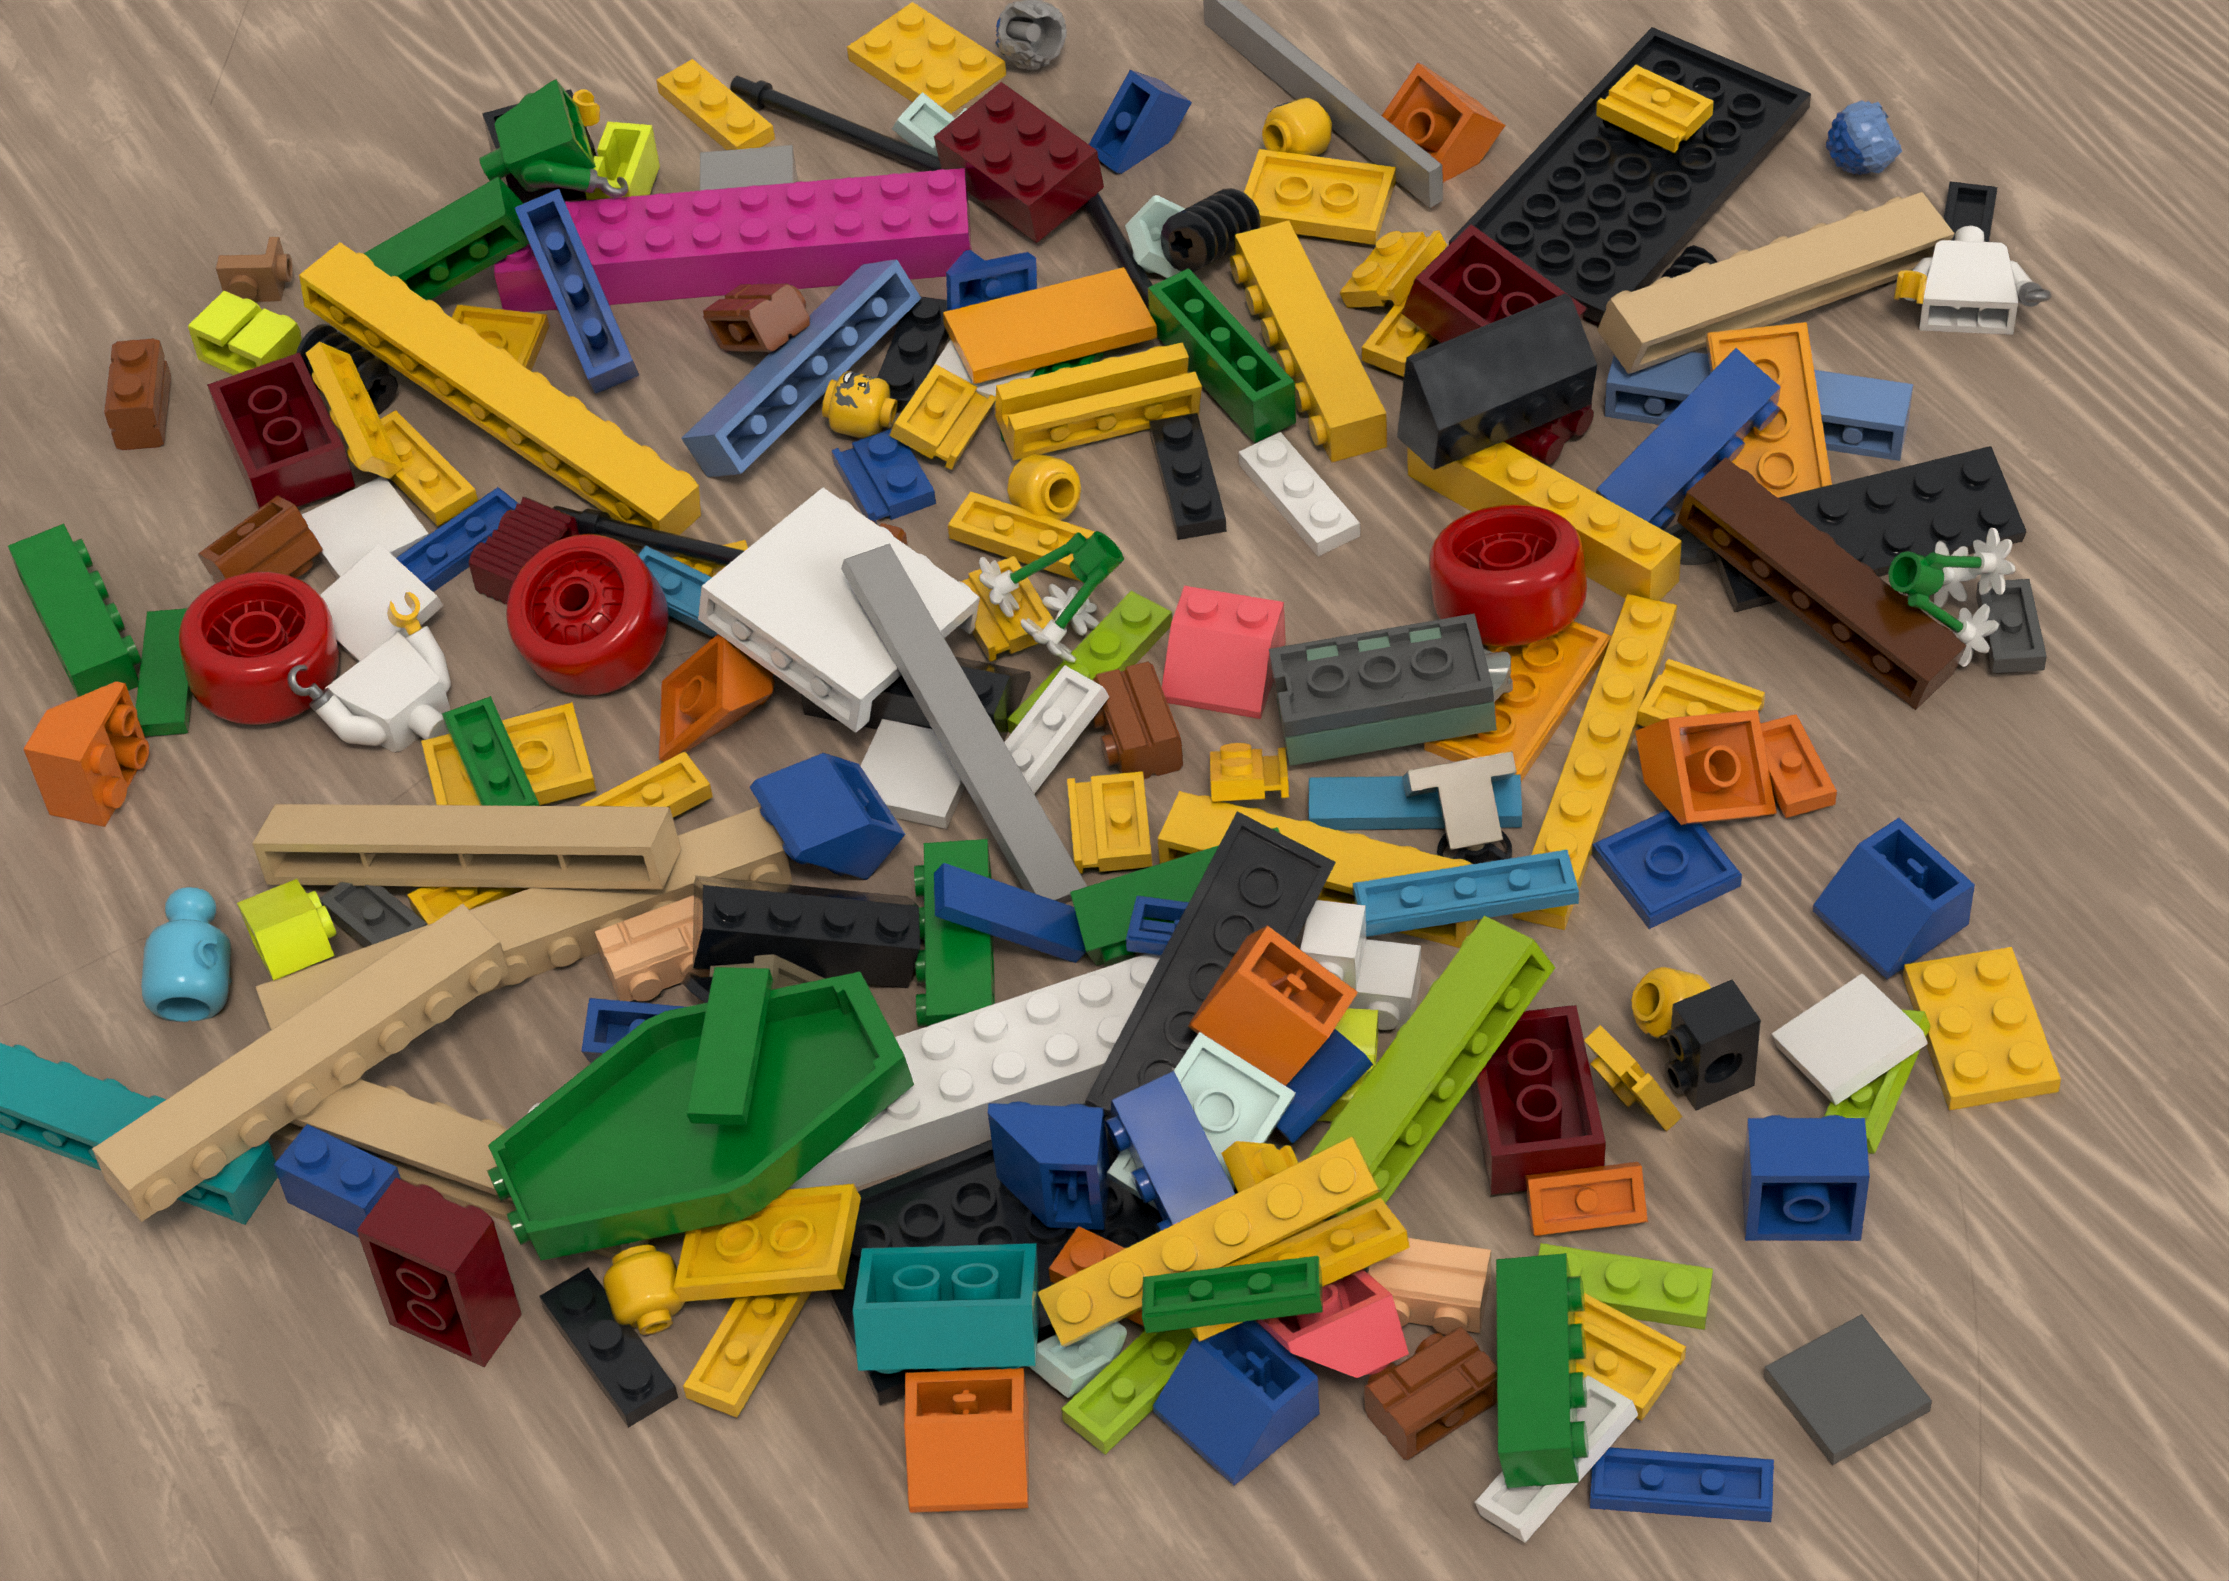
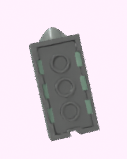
[1269,613,1513,766]

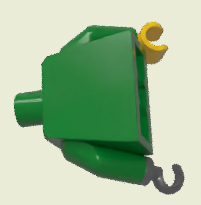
[479,79,628,198]

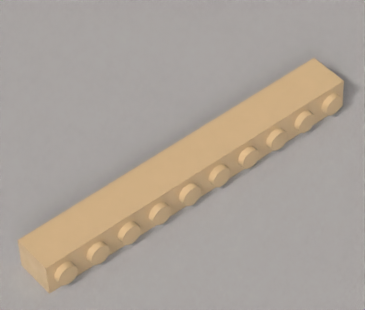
[255,806,792,1030]

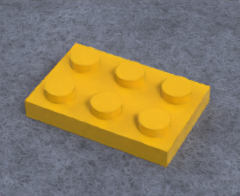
[847,2,1006,114]
[1244,149,1396,245]
[421,702,596,805]
[1903,947,2061,1110]
[673,1184,861,1302]

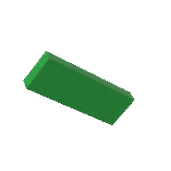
[136,608,193,737]
[442,696,540,806]
[687,967,773,1125]
[1142,1256,1323,1333]

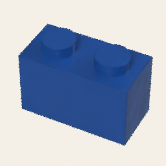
[274,1124,401,1237]

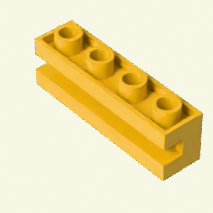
[995,342,1202,461]

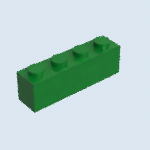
[363,177,530,300]
[1148,268,1296,443]
[8,523,142,697]
[1070,827,1281,967]
[914,839,995,1027]
[1496,1253,1589,1488]

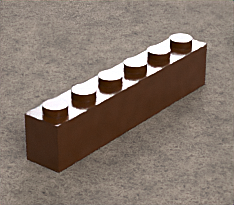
[1677,457,1967,710]

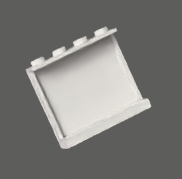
[698,487,980,733]

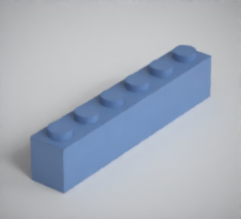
[681,259,921,477]
[1605,352,1913,461]

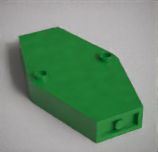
[487,972,914,1261]

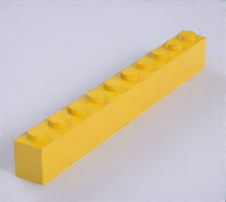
[299,242,701,535]

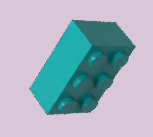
[853,1243,1040,1374]

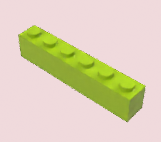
[1308,915,1556,1221]

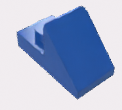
[946,250,1037,311]

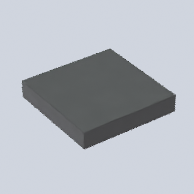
[1764,1314,1932,1465]

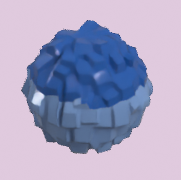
[1826,100,1903,175]

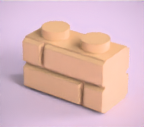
[594,895,710,1002]
[1368,1238,1491,1335]

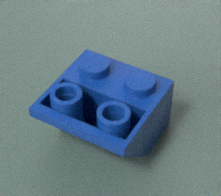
[749,753,906,880]
[1813,817,1975,979]
[987,1101,1110,1230]
[1153,1320,1320,1486]

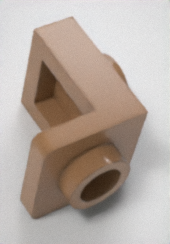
[216,237,293,302]

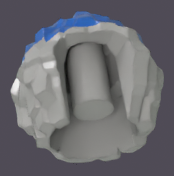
[995,0,1067,70]

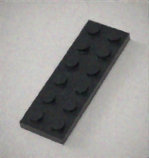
[1710,446,2027,612]
[1084,811,1336,1118]

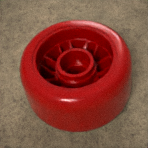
[1429,504,1587,647]
[506,534,669,696]
[179,572,339,725]

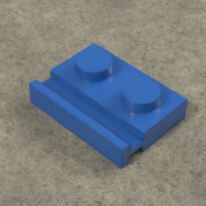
[832,429,936,524]

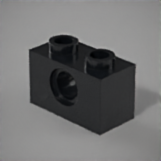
[1665,979,1761,1111]

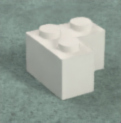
[1300,900,1421,1030]

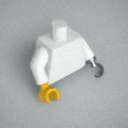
[1894,226,2051,335]
[287,592,451,752]

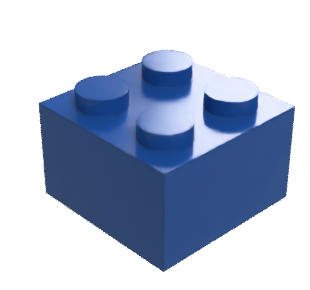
[1742,1115,1870,1241]

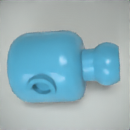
[141,887,232,1022]

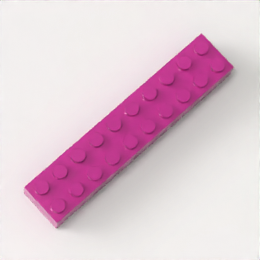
[494,168,972,312]

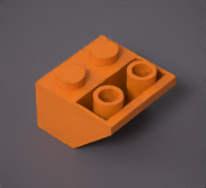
[23,682,149,827]
[1188,925,1358,1086]
[904,1368,1029,1513]

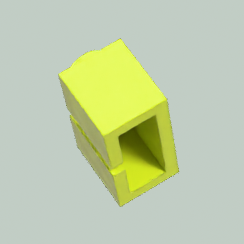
[585,121,660,200]
[188,291,302,375]
[237,879,337,981]

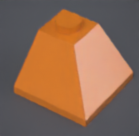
[1381,63,1506,183]
[659,634,775,762]
[1635,710,1777,825]

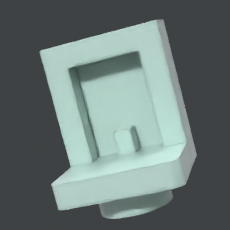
[892,92,967,157]
[1125,195,1185,278]
[1029,1321,1127,1398]

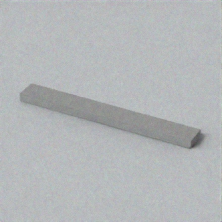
[1203,0,1443,208]
[841,543,1087,903]

